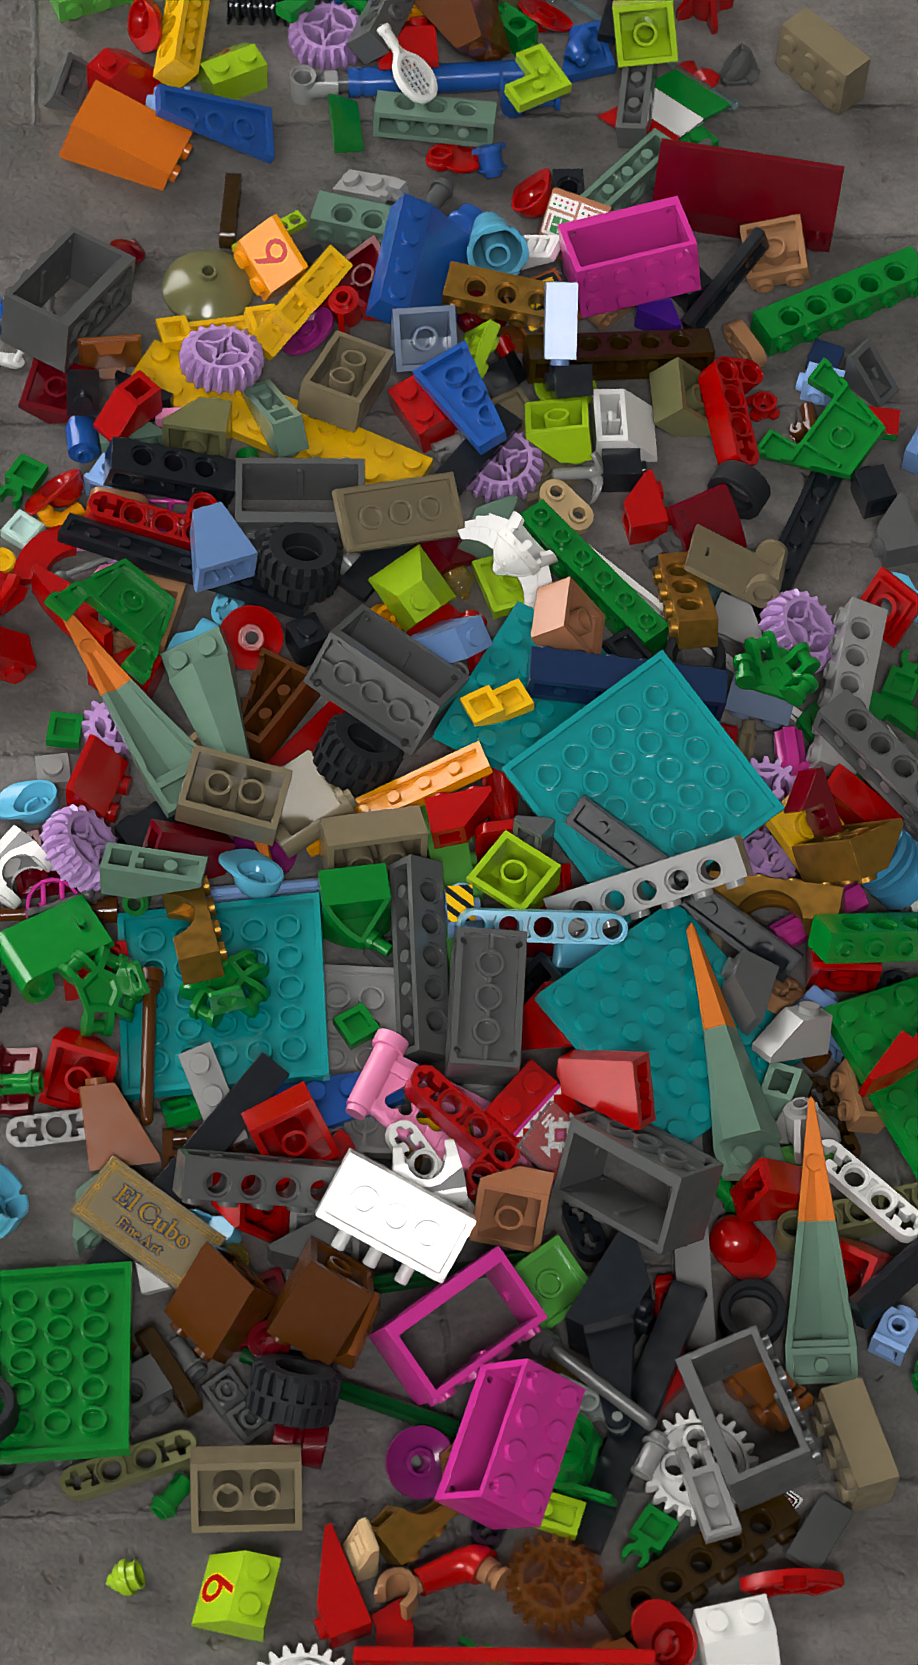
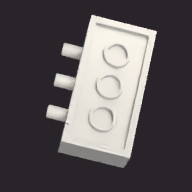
[315,1148,477,1286]

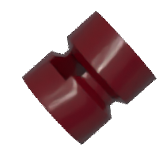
[272,1424,330,1469]

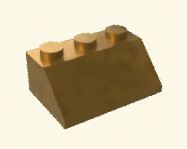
[791,818,904,886]

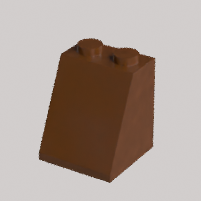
[414,0,511,61]
[267,1235,374,1366]
[164,1241,278,1364]

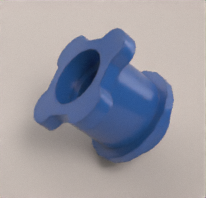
[472,142,507,178]

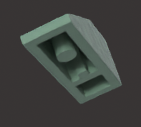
[241,379,309,457]
[100,842,208,899]

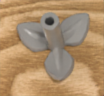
[551,451,604,504]

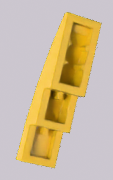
[251,244,353,361]

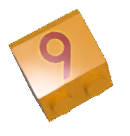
[233,214,309,303]

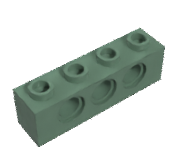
[373,90,497,147]
[580,128,670,212]
[310,190,392,248]

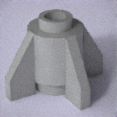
[775,1097,841,1164]

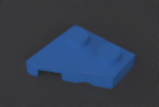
[562,20,616,82]

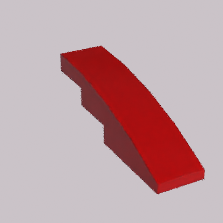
[31,563,113,657]
[858,1031,918,1097]

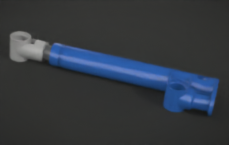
[290,58,561,118]

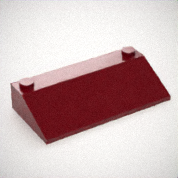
[652,138,845,253]

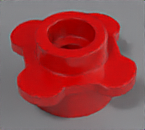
[746,391,780,422]

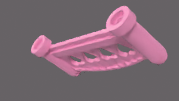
[345,1028,537,1178]

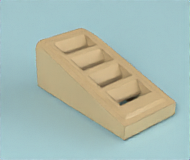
[342,1517,380,1583]

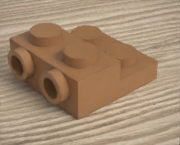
[740,214,811,293]
[830,1058,886,1134]

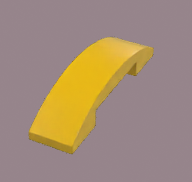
[155,303,275,351]

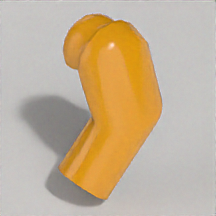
[36,502,85,528]

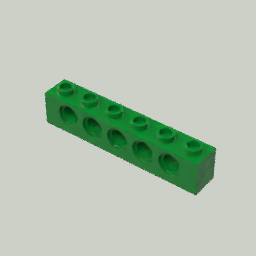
[750,246,918,357]
[520,499,669,655]
[807,912,918,964]

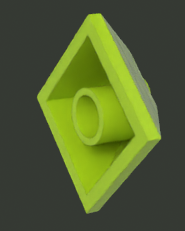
[368,544,456,633]

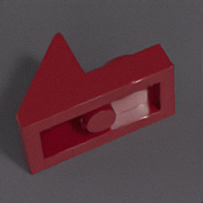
[784,766,843,837]

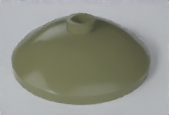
[162,249,254,322]

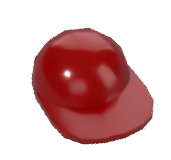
[127,0,163,53]
[511,168,553,219]
[25,468,84,515]
[709,1214,777,1281]
[631,1599,698,1665]

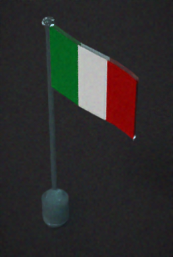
[543,0,740,141]

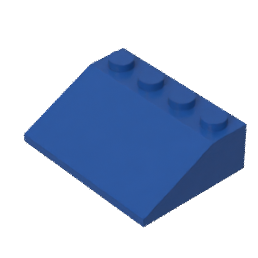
[365,193,470,324]

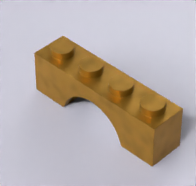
[709,871,846,935]
[162,875,228,985]
[370,1441,461,1566]

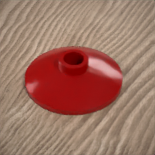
[518,0,573,33]
[220,605,284,670]

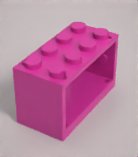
[558,196,701,318]
[368,1246,548,1407]
[434,1359,586,1530]

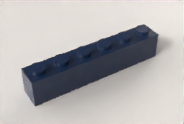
[525,646,728,721]

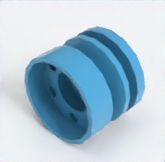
[860,827,918,910]

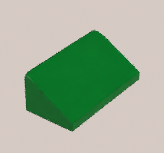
[328,94,364,153]

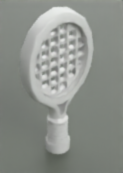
[377,23,438,104]

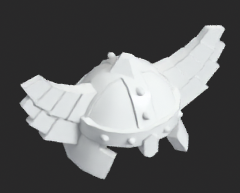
[457,511,558,609]

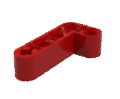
[698,356,763,466]
[84,491,217,551]
[404,1065,521,1200]

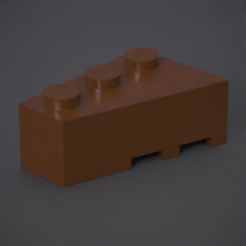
[241,647,320,763]

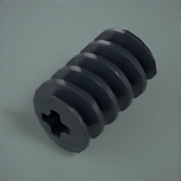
[227,0,287,27]

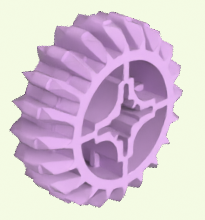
[288,0,360,71]
[179,323,264,396]
[466,430,544,504]
[757,588,837,673]
[39,804,119,893]

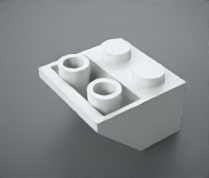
[590,389,657,462]

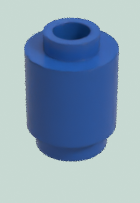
[65,416,100,463]

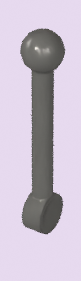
[26,889,95,918]

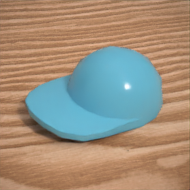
[0,779,60,825]
[218,848,284,899]

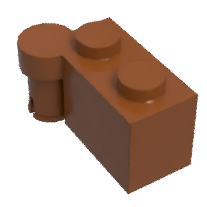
[723,1362,814,1434]

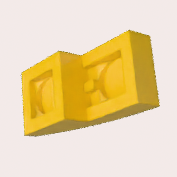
[459,678,534,727]

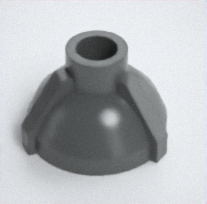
[719,43,760,85]

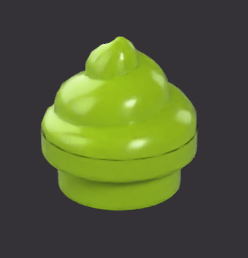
[105,1558,145,1597]

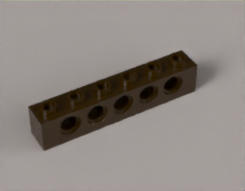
[522,328,715,384]
[594,1494,801,1644]

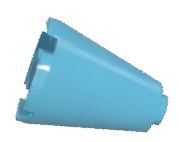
[467,211,529,275]

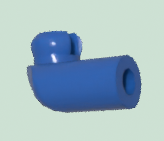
[566,27,593,67]

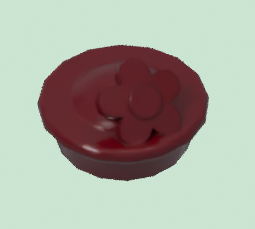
[109,238,146,267]
[247,1320,291,1358]

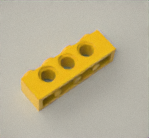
[153,0,210,88]

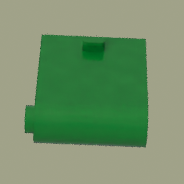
[0,894,114,1003]

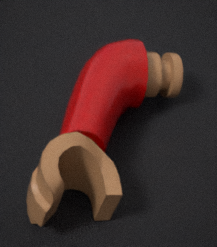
[374,1544,512,1621]

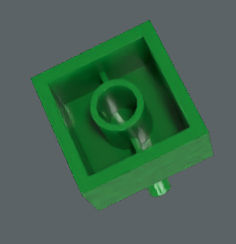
[318,863,393,957]

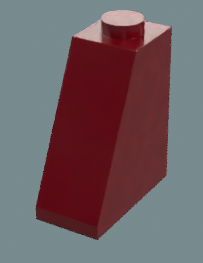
[142,818,236,879]

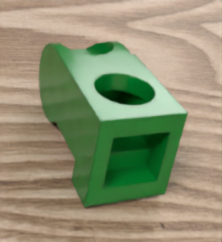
[498,2,538,57]

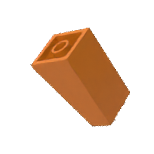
[59,80,193,191]

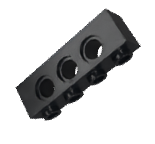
[103,436,236,509]

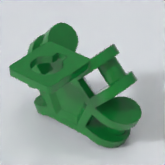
[733,630,821,706]
[57,945,150,1037]
[179,949,270,1029]
[553,1413,618,1507]

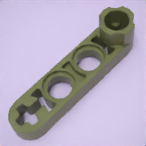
[60,1430,199,1502]

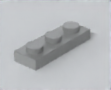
[178,1042,250,1147]

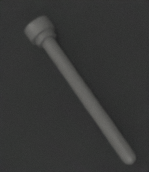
[530,1328,657,1430]

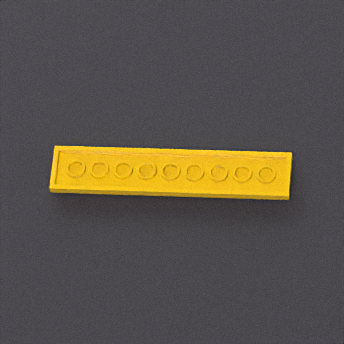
[131,339,433,485]

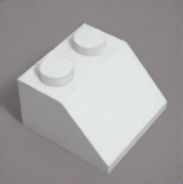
[690,1594,781,1665]

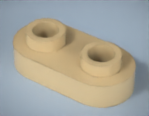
[538,479,594,535]

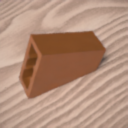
[78,1076,160,1171]

